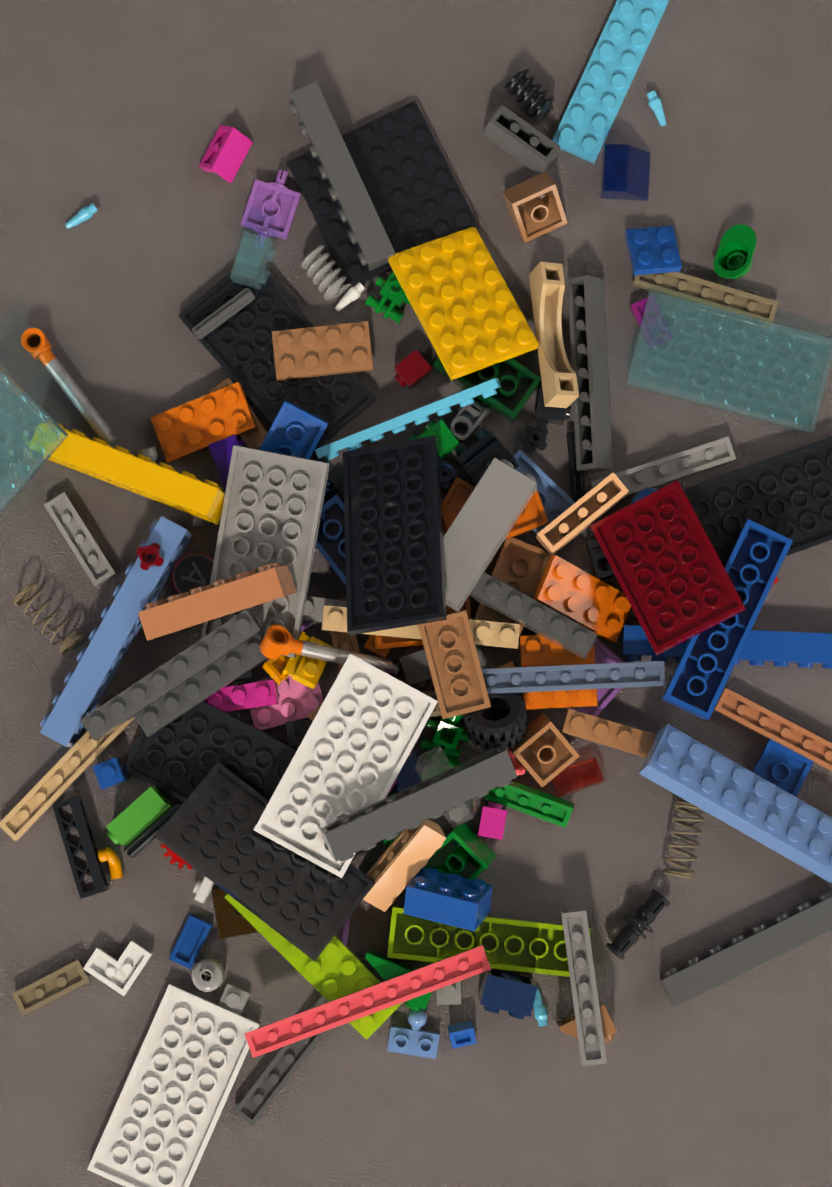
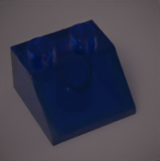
[600,143,651,201]

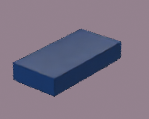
[169,914,213,969]

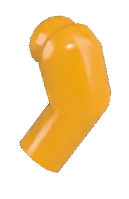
[97,847,123,880]

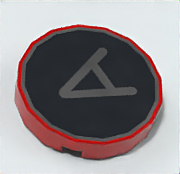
[172,553,214,595]

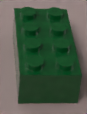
[433,357,541,423]

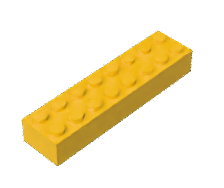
[29,420,225,525]

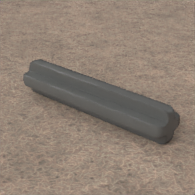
[192,288,255,340]

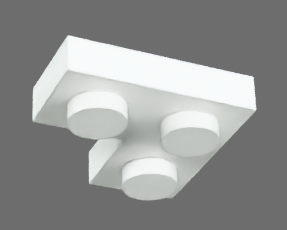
[83,940,152,996]

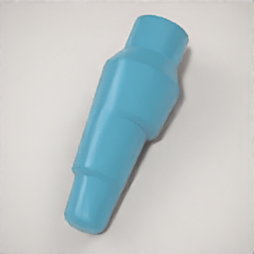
[647,90,666,126]
[65,203,98,229]
[533,989,548,1027]

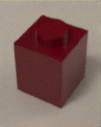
[393,349,432,390]

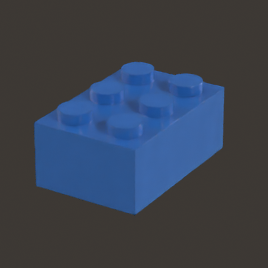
[404,868,493,931]

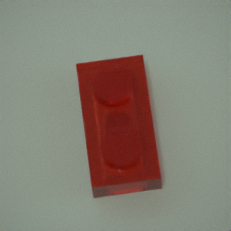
[551,757,604,798]

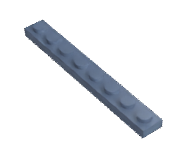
[481,661,665,694]

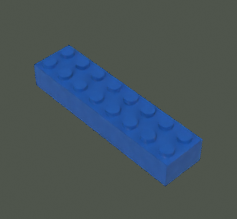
[661,519,793,721]

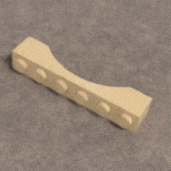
[529,262,579,408]

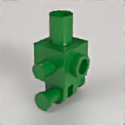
[365,272,411,325]
[419,714,469,760]

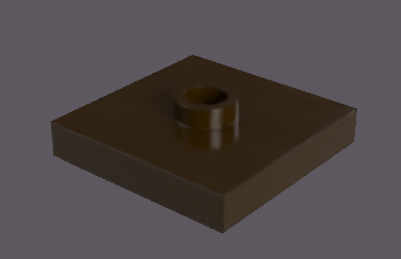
[211,888,258,939]

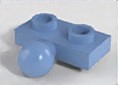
[387,1008,440,1059]

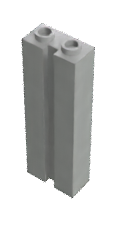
[443,458,537,612]

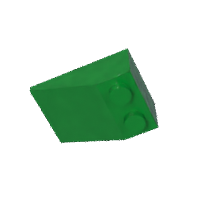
[413,821,497,880]
[365,950,433,1012]

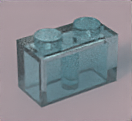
[230,231,276,290]

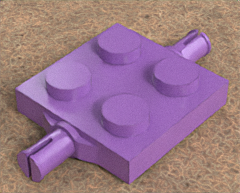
[241,170,301,250]

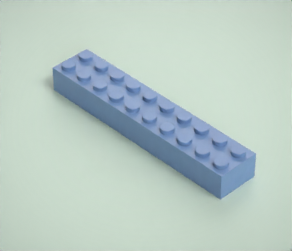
[40,516,192,748]
[639,724,832,883]

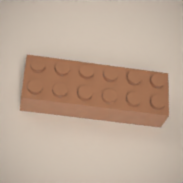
[138,562,297,641]

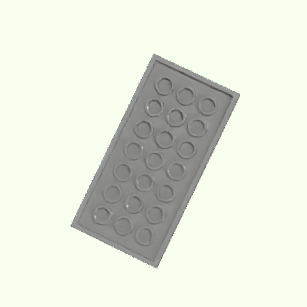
[201,445,330,658]

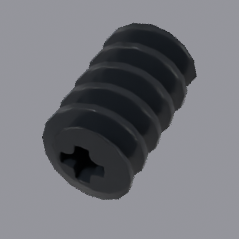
[504,68,555,123]

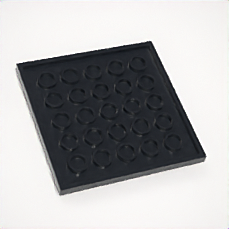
[287,101,479,288]

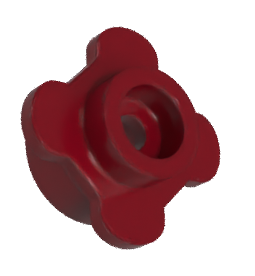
[136,543,164,570]

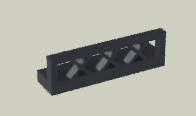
[52,796,109,899]

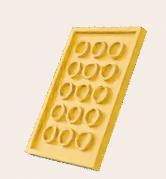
[388,227,539,380]

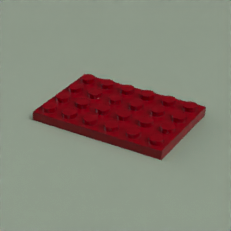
[590,480,746,655]

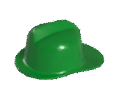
[713,224,757,280]

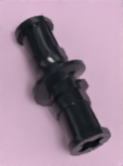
[606,889,670,960]

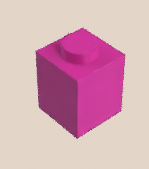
[477,802,507,840]

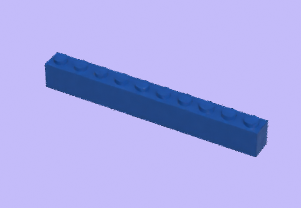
[621,625,832,669]

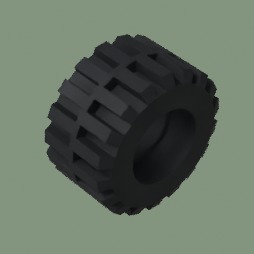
[464,693,527,751]

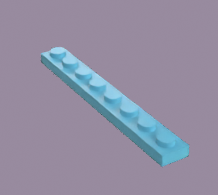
[315,378,501,460]

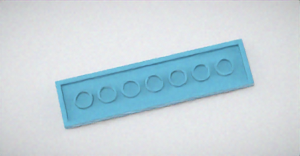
[552,0,670,164]

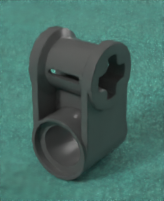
[450,397,491,442]

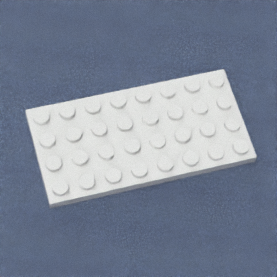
[254,654,438,878]
[87,984,260,1187]

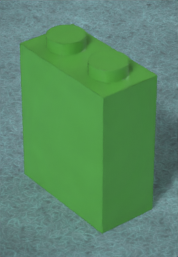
[106,786,172,845]

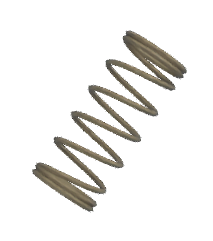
[13,582,84,655]
[663,800,705,879]

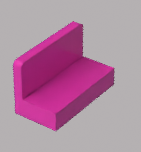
[199,125,253,183]

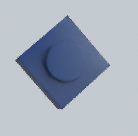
[447,1020,477,1049]

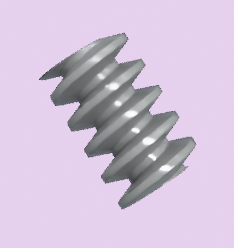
[301,245,351,300]

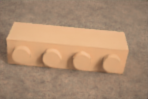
[536,472,629,556]
[363,819,446,912]

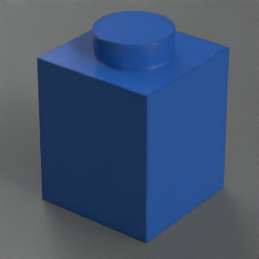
[92,757,128,790]

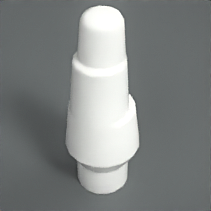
[335,282,365,312]

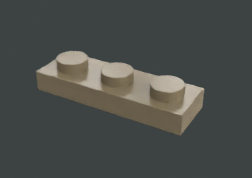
[12,959,90,1016]

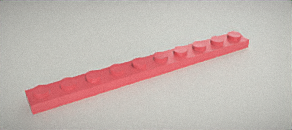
[245,945,491,1058]

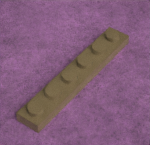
[632,272,778,326]

